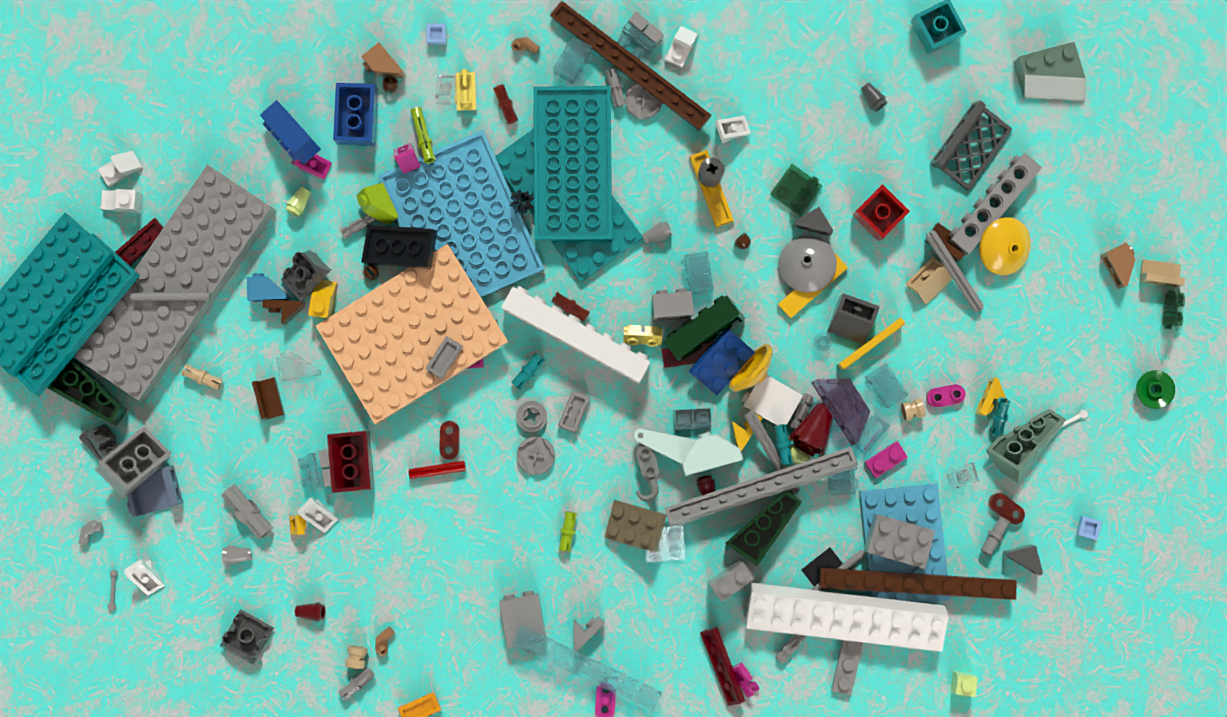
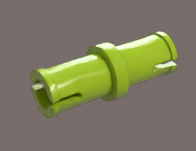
[558,511,578,552]

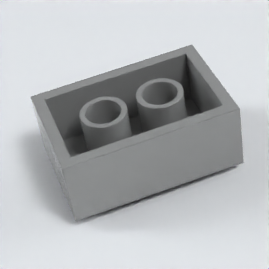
[96,426,172,498]
[864,514,935,569]

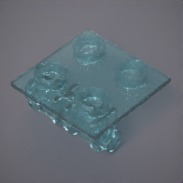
[646,525,685,563]

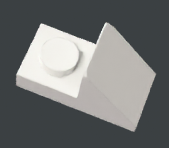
[665,26,698,69]
[715,116,751,144]
[98,151,143,187]
[297,498,338,533]
[124,559,165,596]

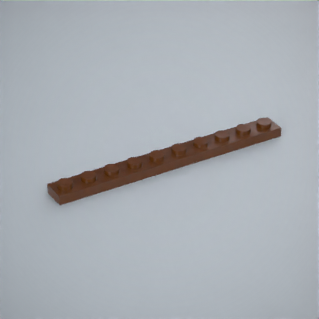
[550,0,712,131]
[819,567,1017,600]

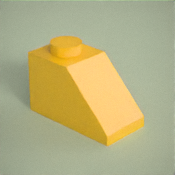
[308,280,338,319]

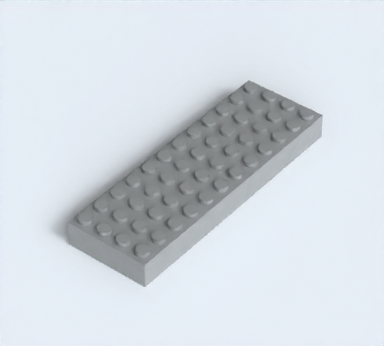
[74,164,276,401]

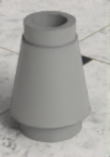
[642,221,672,244]
[222,546,251,565]

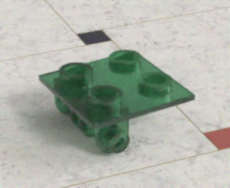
[770,164,823,216]
[1162,287,1185,331]

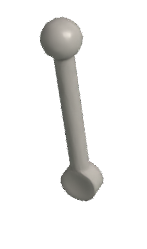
[107,570,118,611]

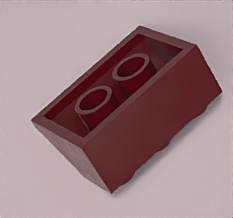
[327,431,375,493]

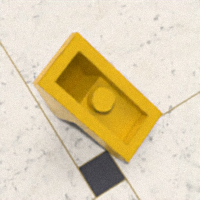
[975,377,1006,416]
[731,414,763,451]

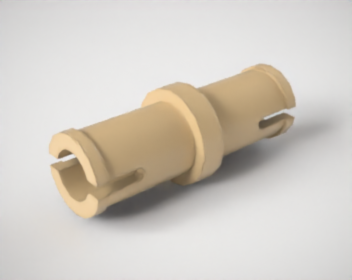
[181,364,223,391]

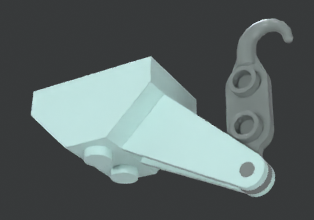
[634,429,743,501]

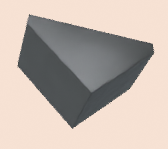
[793,207,833,236]
[1003,544,1043,576]

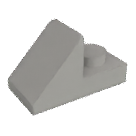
[574,616,605,651]

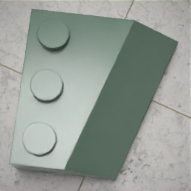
[1013,42,1085,102]

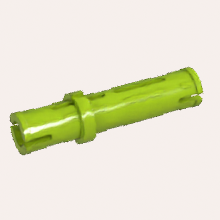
[410,107,436,163]

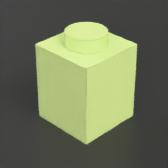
[951,671,978,697]

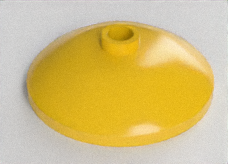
[979,217,1031,275]
[729,343,773,391]

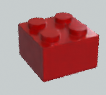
[852,184,910,241]

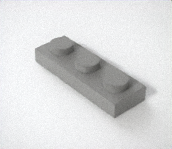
[831,640,863,695]

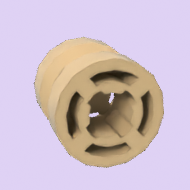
[901,398,926,421]
[345,645,368,669]

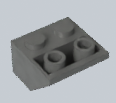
[827,293,880,345]

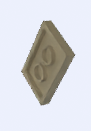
[604,500,667,553]

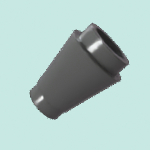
[861,83,887,112]

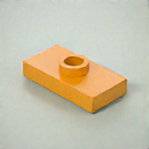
[397,691,442,717]

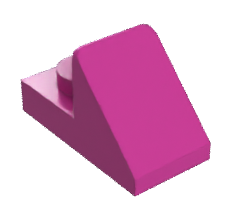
[394,143,420,174]
[290,154,332,180]

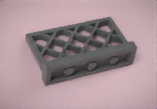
[930,100,1012,191]

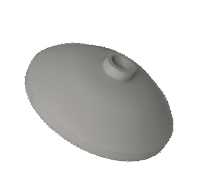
[778,236,836,293]

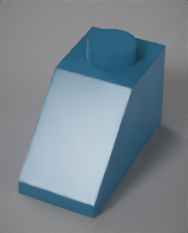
[247,273,290,302]

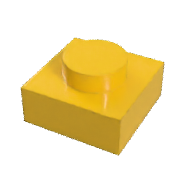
[289,515,307,535]

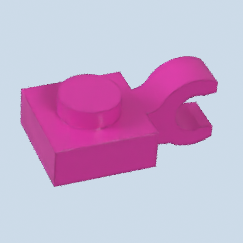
[733,662,760,698]

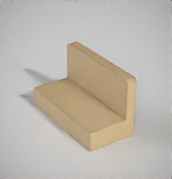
[906,257,952,304]
[1139,259,1185,288]

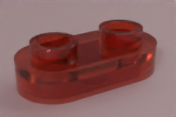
[439,421,460,459]
[988,493,1025,524]

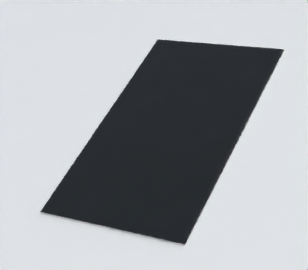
[801,547,843,586]

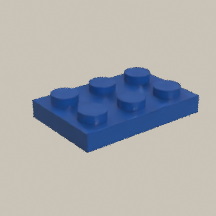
[689,328,755,395]

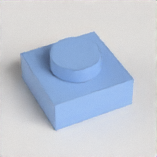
[426,23,446,44]
[1076,516,1102,540]

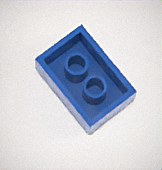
[333,83,378,146]

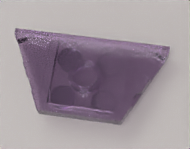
[811,379,870,446]

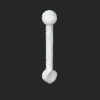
[1061,410,1088,428]

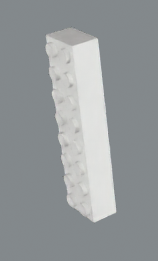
[501,286,650,384]

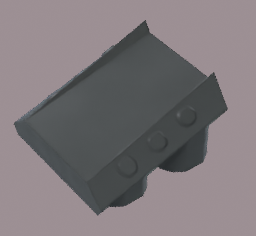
[281,250,332,301]
[220,609,274,665]

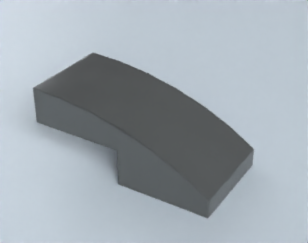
[87,424,119,459]

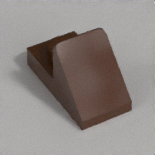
[262,300,305,325]

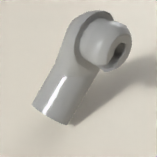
[78,520,102,545]

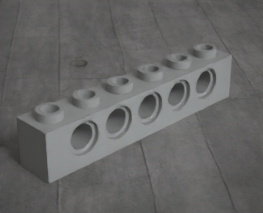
[947,153,1042,257]

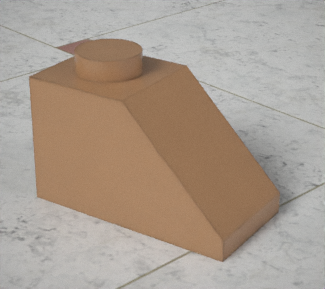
[361,42,406,78]
[1100,242,1136,289]

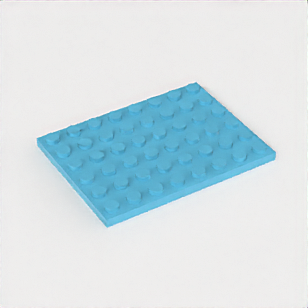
[378,130,545,298]

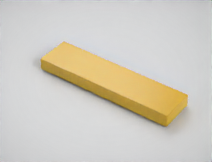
[689,150,734,228]
[778,254,848,319]
[836,318,905,370]

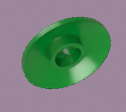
[1136,370,1175,409]

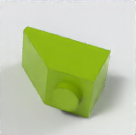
[356,183,399,225]

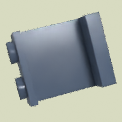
[127,466,184,517]

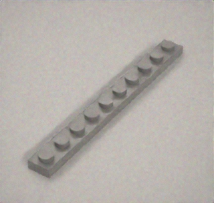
[665,447,858,528]

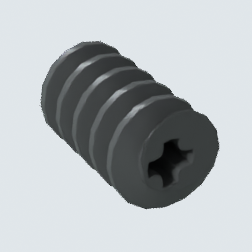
[698,157,725,188]

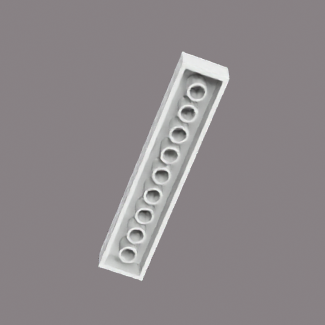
[745,583,949,652]

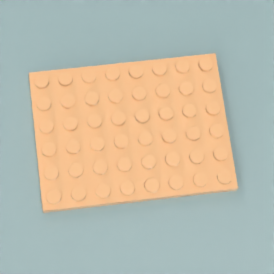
[316,244,508,425]

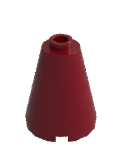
[788,402,834,457]

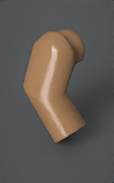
[511,37,541,55]
[375,626,395,656]

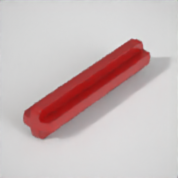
[408,461,466,479]

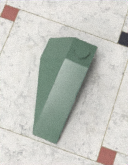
[986,409,1066,483]

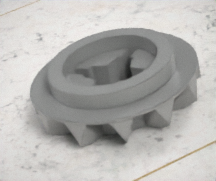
[516,401,547,432]

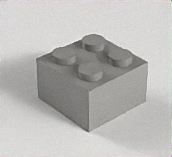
[652,289,694,321]

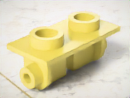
[456,69,476,111]
[623,325,662,347]

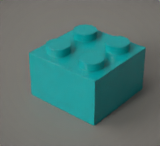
[910,0,967,55]

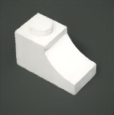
[101,189,143,213]

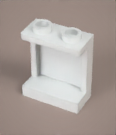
[741,375,803,425]

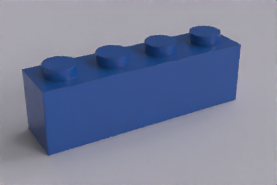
[260,100,321,165]

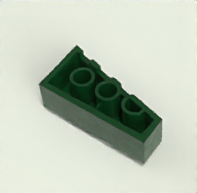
[664,295,746,362]
[47,357,127,426]
[725,490,802,566]

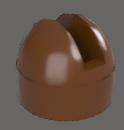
[382,77,398,93]
[734,233,751,249]
[363,265,379,281]

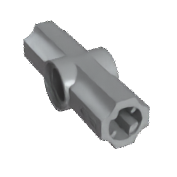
[221,485,273,539]

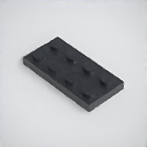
[361,225,438,269]

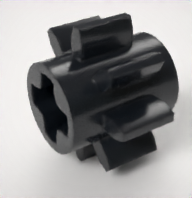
[509,189,534,215]

